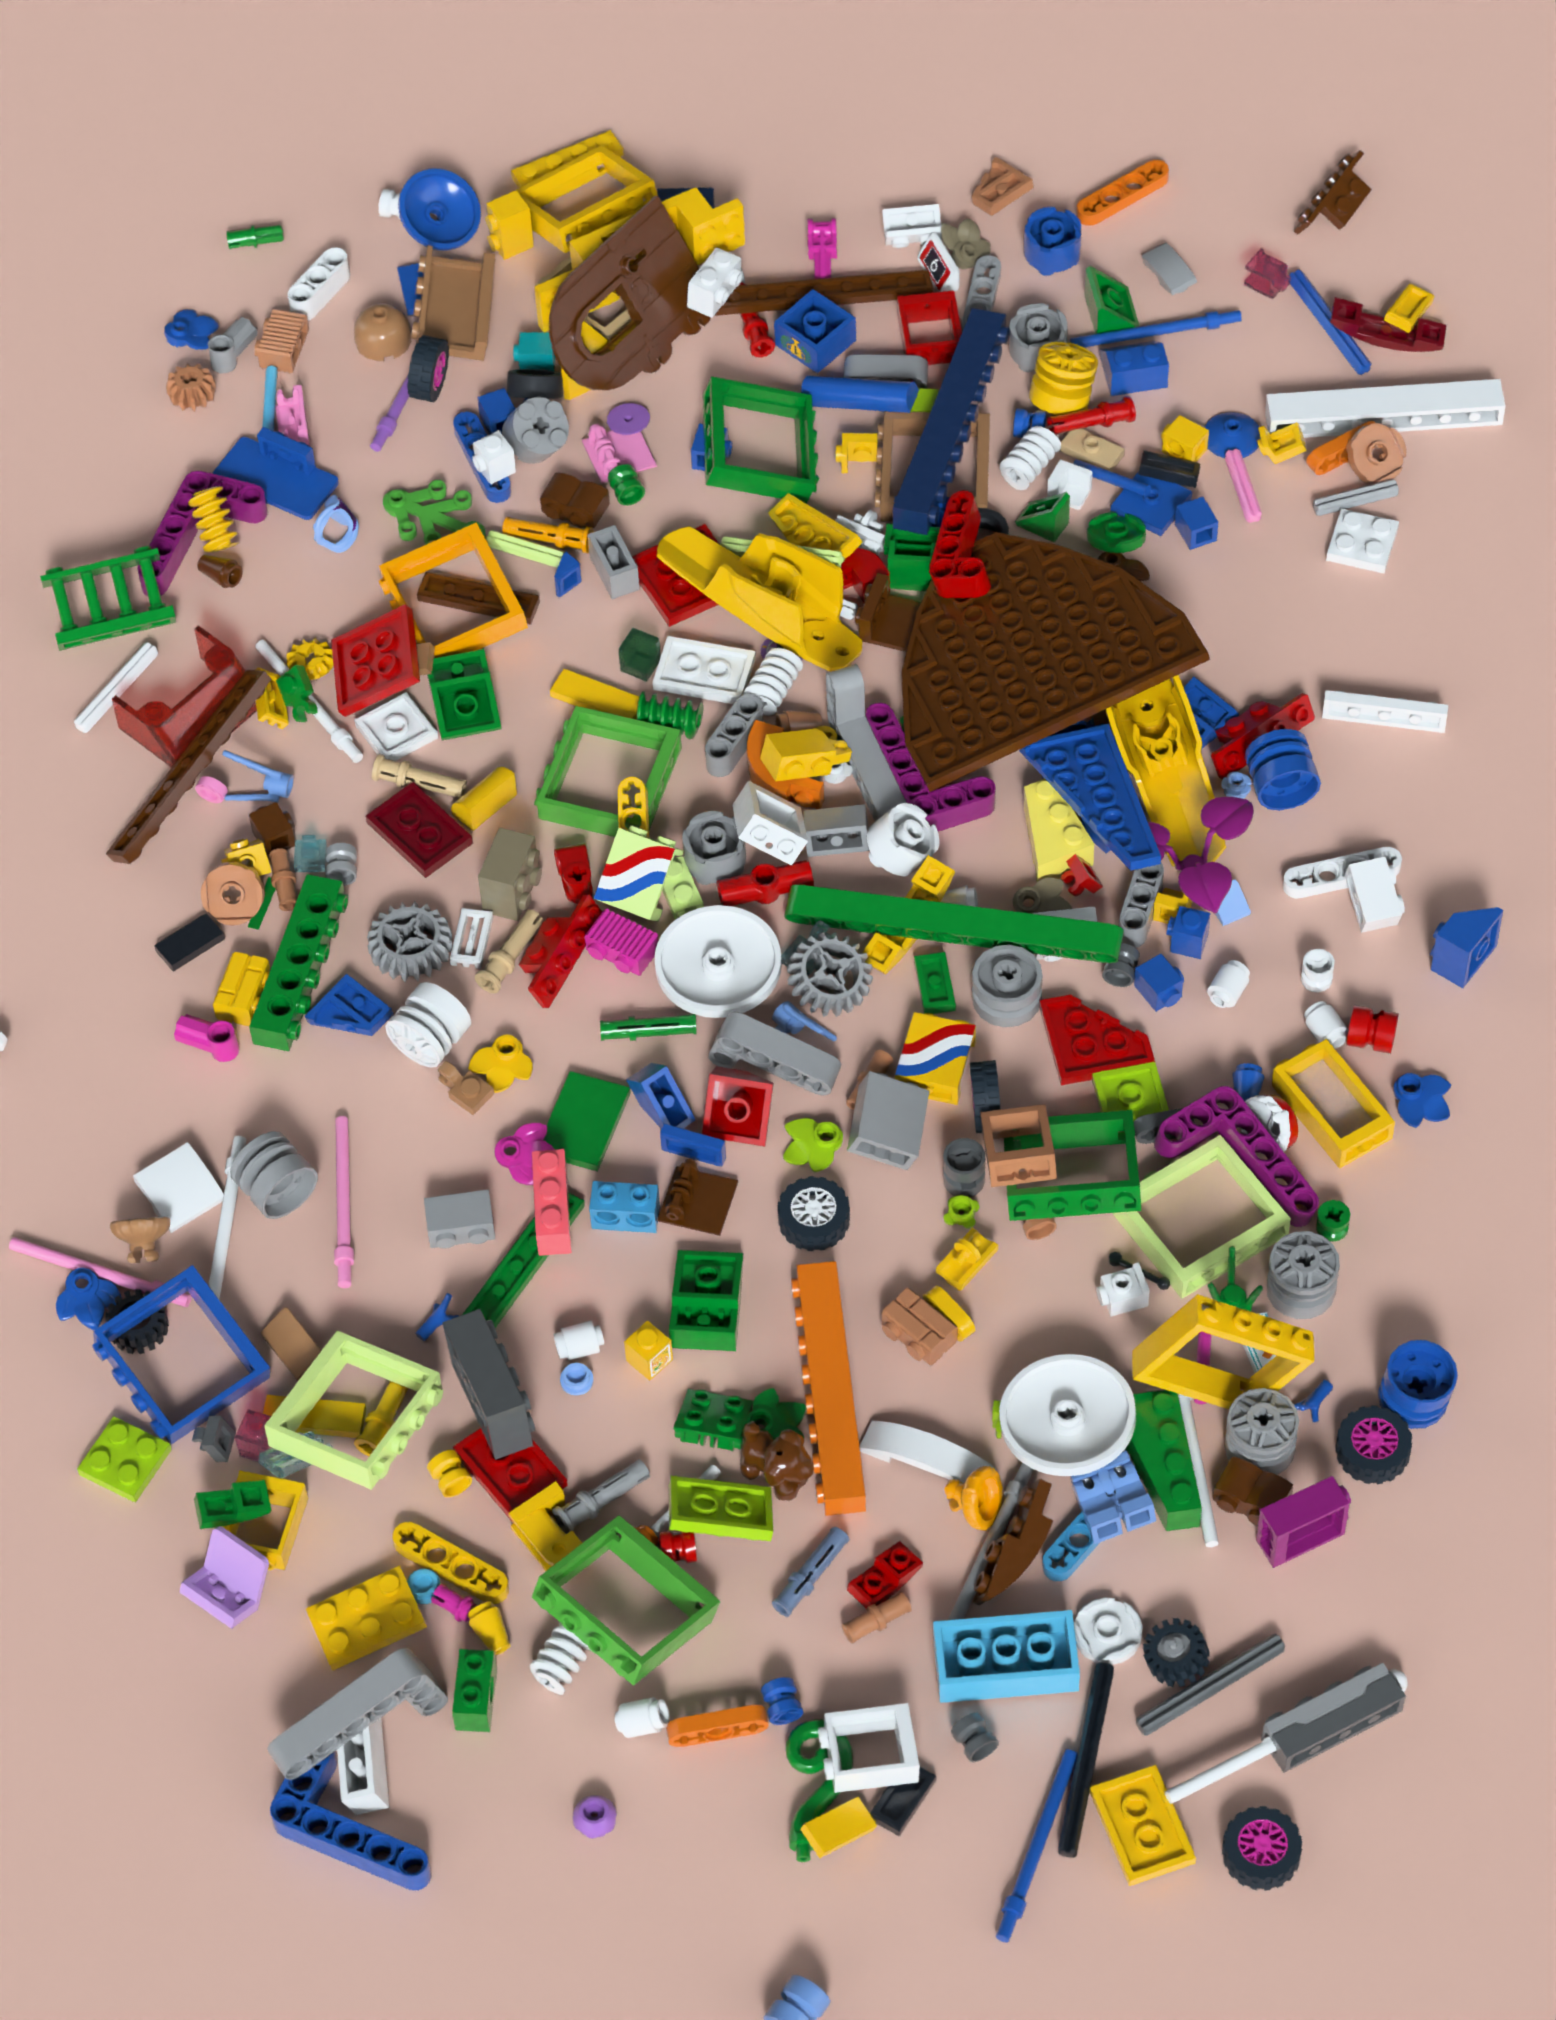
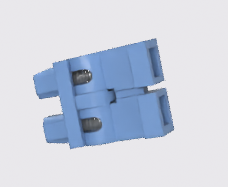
[1070,1450,1156,1544]

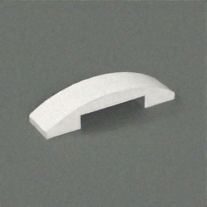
[859,1421,996,1483]

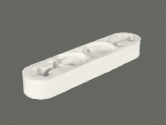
[1283,847,1402,899]

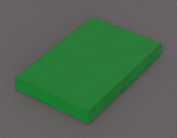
[543,1071,631,1172]

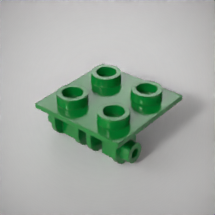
[673,1389,753,1452]

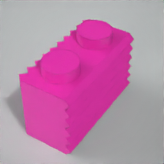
[585,908,659,976]

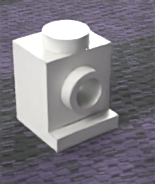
[1096,1262,1150,1317]

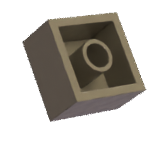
[478,827,542,921]

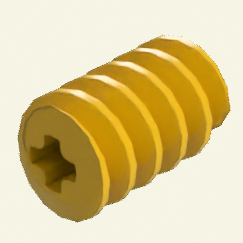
[188,486,239,552]

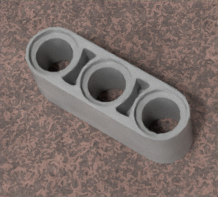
[843,354,928,389]
[705,694,763,777]
[1119,863,1164,948]

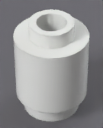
[1207,960,1250,1008]
[1304,1001,1349,1049]
[553,1320,604,1360]
[615,1697,670,1738]

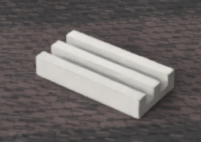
[450,908,493,969]

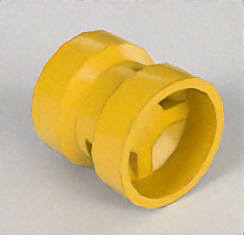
[427,1450,472,1498]

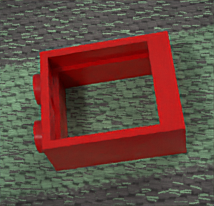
[897,290,962,365]

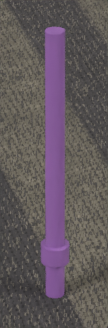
[370,375,409,452]

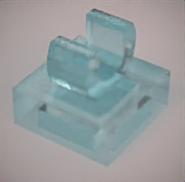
[294,835,327,872]

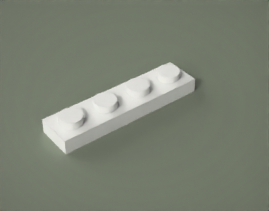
[1322,690,1448,733]

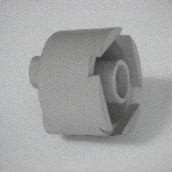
[1009,303,1068,372]
[502,397,569,464]
[682,811,746,885]

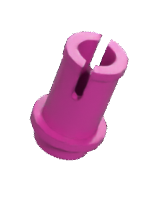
[431,1584,477,1622]

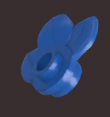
[164,309,219,350]
[1393,1073,1451,1128]
[56,1268,122,1331]

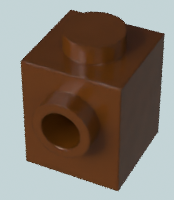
[248,802,296,858]

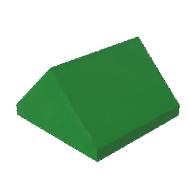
[1085,266,1140,334]

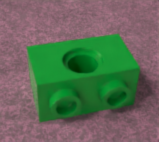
[452,1649,497,1732]

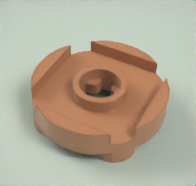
[1346,423,1406,483]
[201,862,265,925]

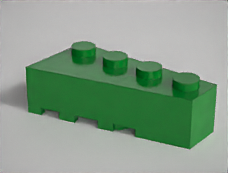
[1125,1390,1202,1531]

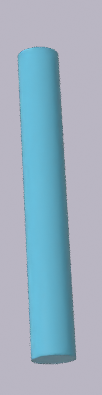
[262,366,277,431]

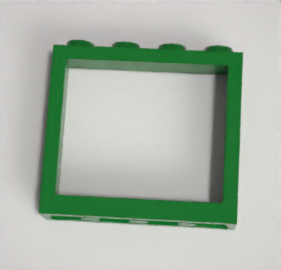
[703,376,819,503]
[1004,1110,1142,1221]

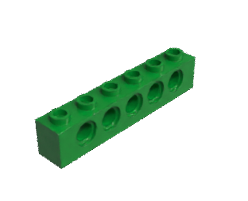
[249,874,348,1051]

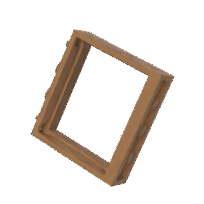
[875,412,990,522]

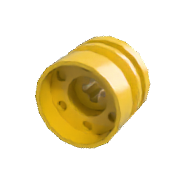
[1029,342,1098,415]

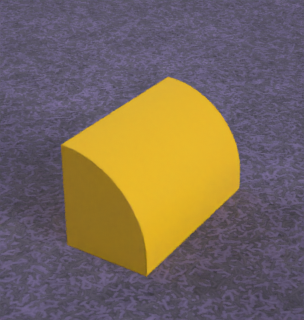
[451,766,517,831]

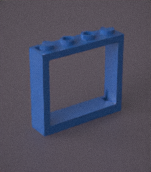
[92,1265,270,1445]

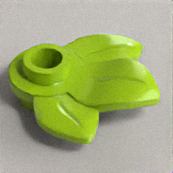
[783,1118,843,1172]

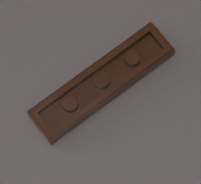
[417,572,540,625]

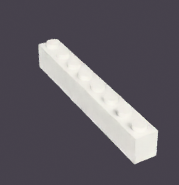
[1265,379,1505,438]

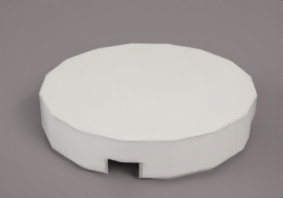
[1074,1597,1143,1665]

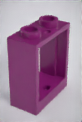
[1256,1476,1351,1568]

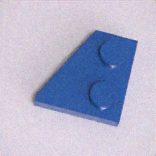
[305,974,394,1036]

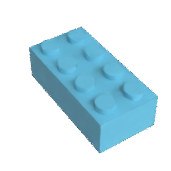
[933,1610,1080,1703]

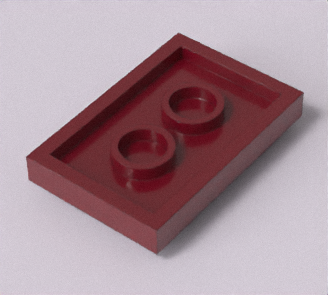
[365,782,473,878]

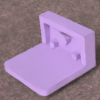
[180,1526,269,1629]

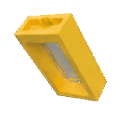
[1272,1039,1395,1169]

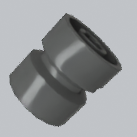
[943,1138,986,1197]

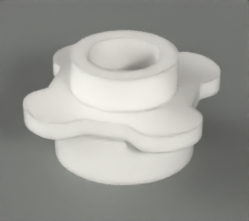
[823,762,853,784]

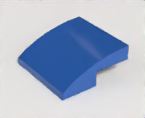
[1183,677,1239,749]

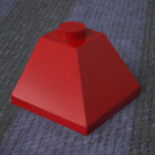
[702,1066,774,1147]

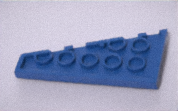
[1019,724,1161,871]

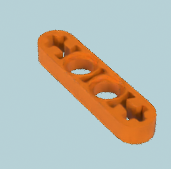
[1077,160,1169,226]

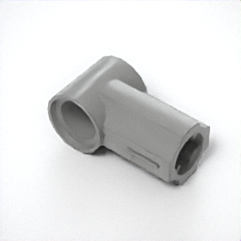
[208,317,257,373]

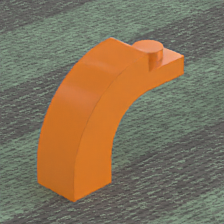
[747,720,824,809]

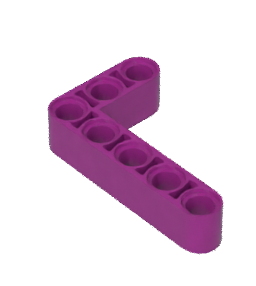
[137,471,268,596]
[866,702,996,832]
[1154,1086,1319,1227]

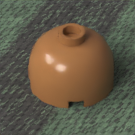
[354,303,411,361]

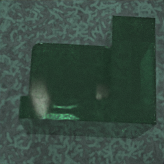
[618,628,661,682]

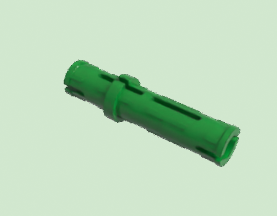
[600,1014,697,1041]

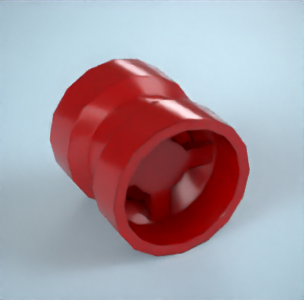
[659,1531,697,1563]

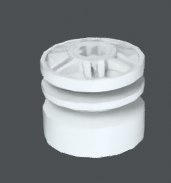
[385,982,471,1068]

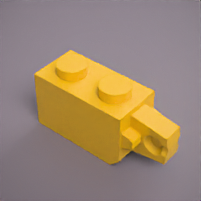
[760,729,852,781]

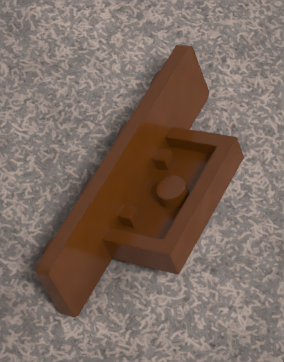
[1294,150,1372,235]

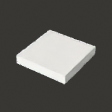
[354,692,438,761]

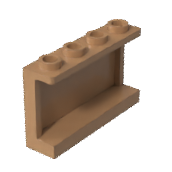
[411,245,495,361]

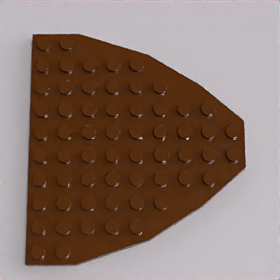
[901,532,1210,792]

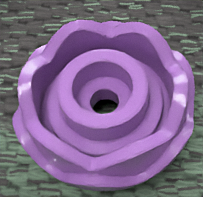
[573,1795,617,1838]

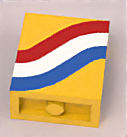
[895,1012,976,1105]

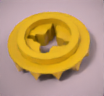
[287,637,334,680]

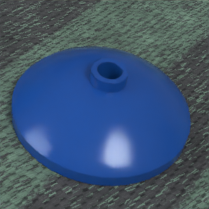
[398,169,481,251]

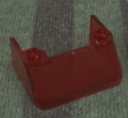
[112,625,257,768]

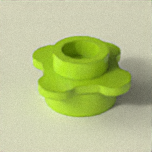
[944,1195,979,1229]

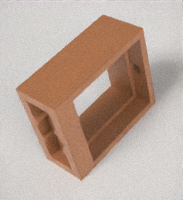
[980,1104,1057,1187]

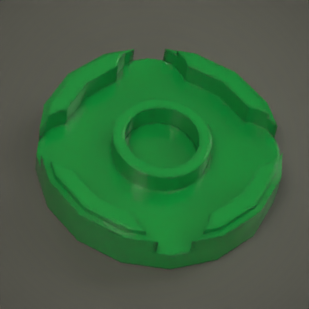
[1087,512,1146,553]

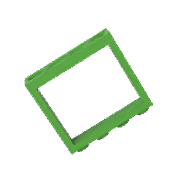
[534,706,682,837]
[531,1515,721,1686]

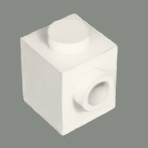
[472,430,516,484]

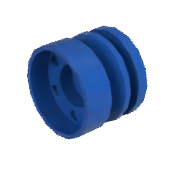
[1245,729,1321,811]
[1378,1340,1458,1429]

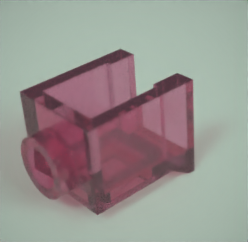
[1244,248,1291,300]
[235,1409,278,1466]

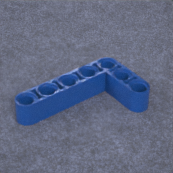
[270,1751,431,1891]

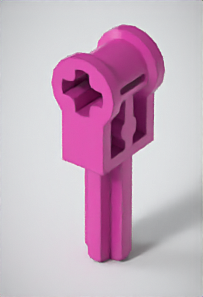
[808,218,837,279]

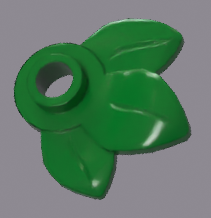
[745,1388,806,1439]

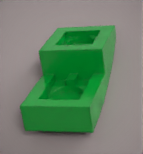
[194,1480,271,1529]

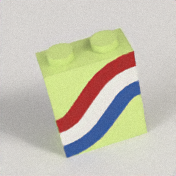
[594,825,684,921]

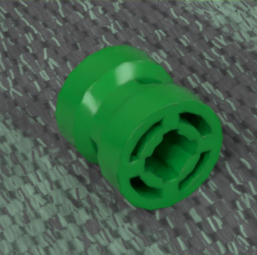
[608,464,645,506]

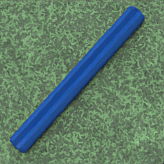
[1288,270,1371,375]

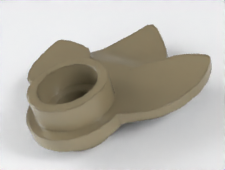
[941,218,991,270]
[1013,877,1073,914]

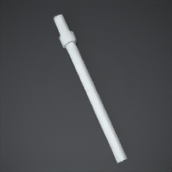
[255,640,363,763]
[208,1136,246,1299]
[1178,1394,1219,1547]

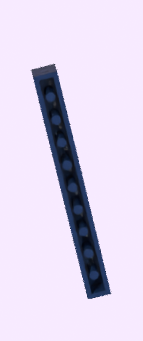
[893,308,1009,535]

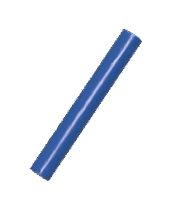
[1073,459,1151,497]

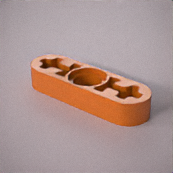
[1306,421,1376,475]
[666,1705,769,1747]

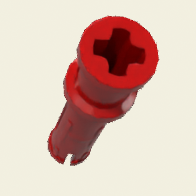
[739,282,775,358]
[1047,396,1136,435]

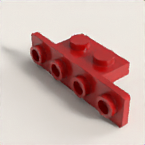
[1211,693,1315,779]
[519,895,603,1008]

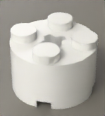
[867,803,940,877]

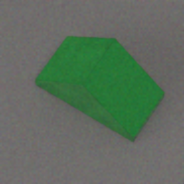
[1015,492,1070,543]

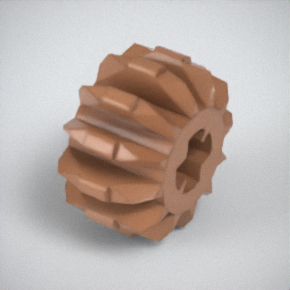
[166,362,216,412]

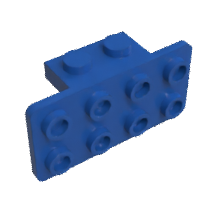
[213,427,339,520]

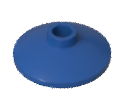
[1204,412,1261,458]

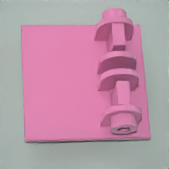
[582,424,657,484]

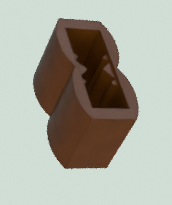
[540,473,610,529]
[1213,1457,1293,1526]

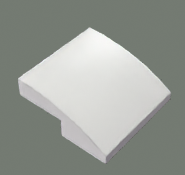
[133,1142,224,1233]

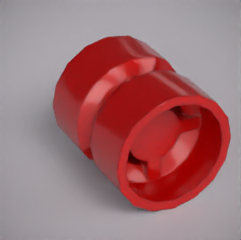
[1346,1005,1399,1054]

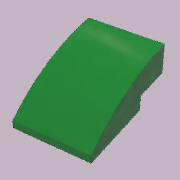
[427,649,502,741]
[669,1250,744,1351]

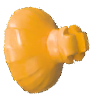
[944,1466,1003,1531]

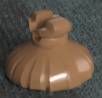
[110,1216,171,1263]

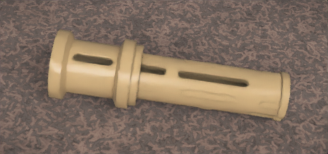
[372,754,467,799]
[475,910,544,993]

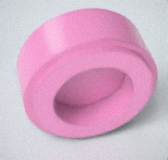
[195,776,228,803]

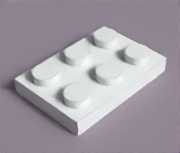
[652,636,756,704]

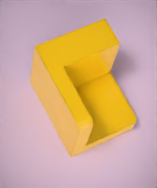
[1153,888,1193,924]

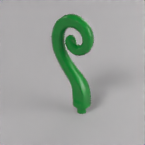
[785,1719,853,1862]

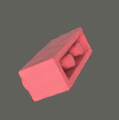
[532,1149,572,1256]

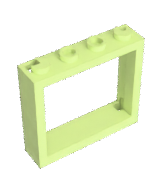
[1113,1135,1291,1299]
[264,1330,443,1490]

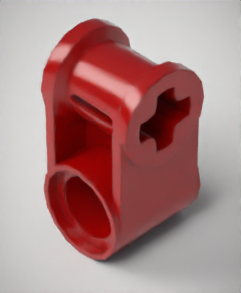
[554,843,593,904]

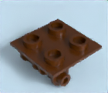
[657,1159,738,1236]

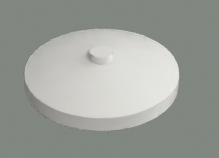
[655,905,782,1018]
[999,1354,1136,1476]

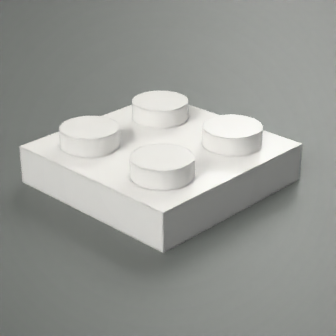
[1326,509,1399,574]

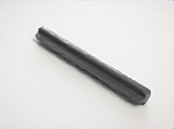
[1136,1634,1285,1736]

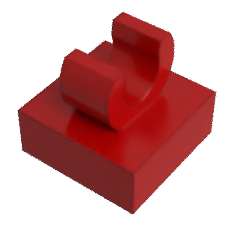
[1060,854,1103,896]

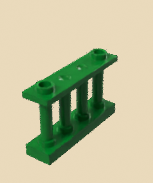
[40,546,176,651]

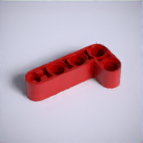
[929,490,991,598]

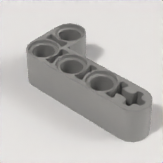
[708,1012,842,1096]

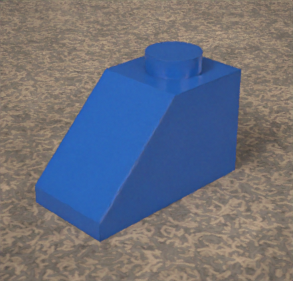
[626,1063,696,1129]

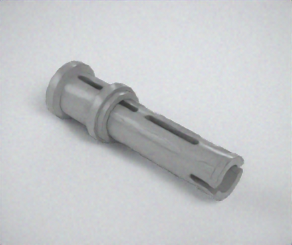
[552,1459,650,1534]

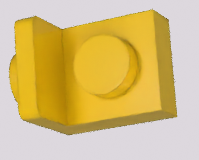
[836,433,878,473]

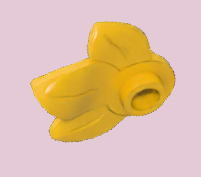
[469,1034,533,1093]

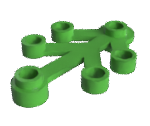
[383,480,486,545]

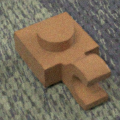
[437,1061,494,1115]

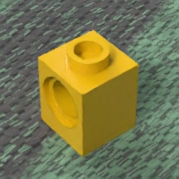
[1161,415,1209,462]

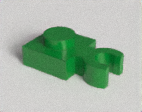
[276,665,318,723]

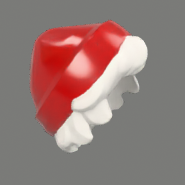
[1240,1095,1298,1152]

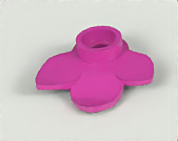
[494,1123,555,1185]

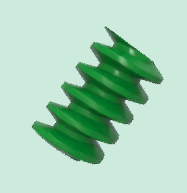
[637,691,704,740]

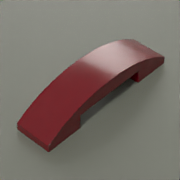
[1330,297,1447,352]

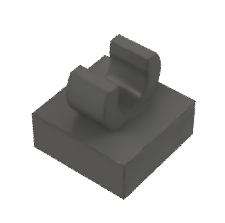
[192,1416,236,1462]

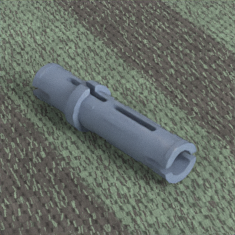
[772,1526,850,1617]

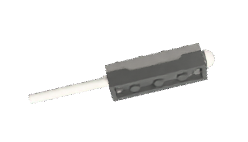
[1165,1663,1408,1804]

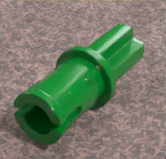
[226,225,284,249]

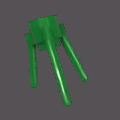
[1208,1246,1263,1311]

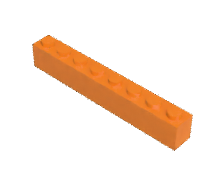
[791,1261,866,1516]

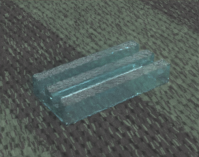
[258,1431,333,1478]

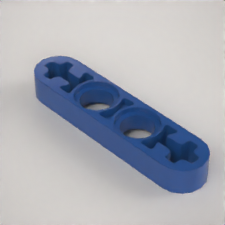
[453,412,511,503]

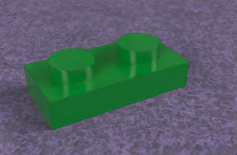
[914,952,956,1014]

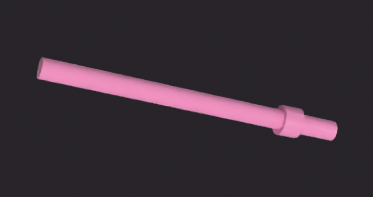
[334,1116,354,1288]
[9,1237,191,1308]

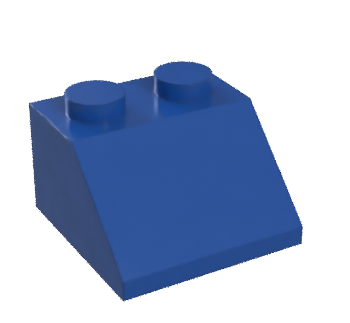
[1099,341,1169,396]
[1430,907,1503,988]

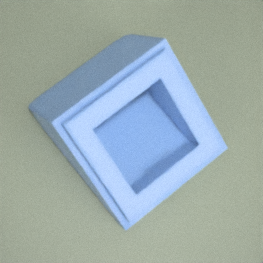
[1215,879,1251,926]

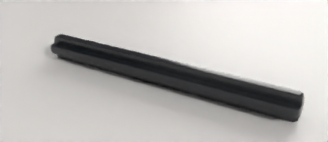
[1058,1662,1114,1858]

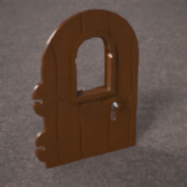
[549,196,711,390]

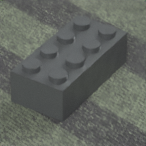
[442,1309,535,1460]

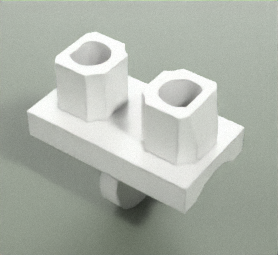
[835,510,885,556]

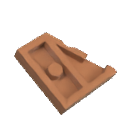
[972,157,1034,216]

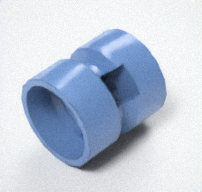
[763,1975,831,2020]

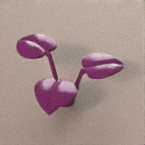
[1148,797,1254,913]

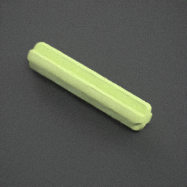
[486,530,565,568]

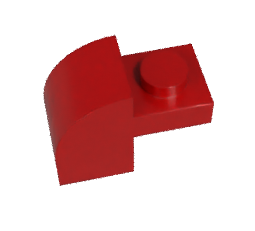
[840,548,890,602]

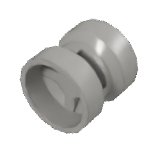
[325,843,357,886]

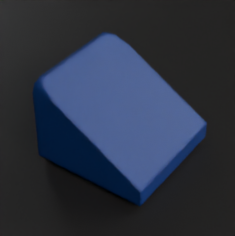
[554,552,582,597]

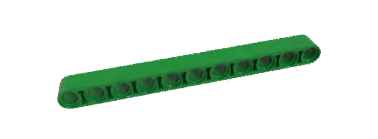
[784,885,1124,963]

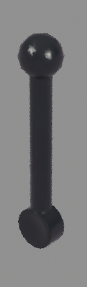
[1109,1252,1170,1290]

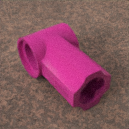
[174,1014,240,1062]

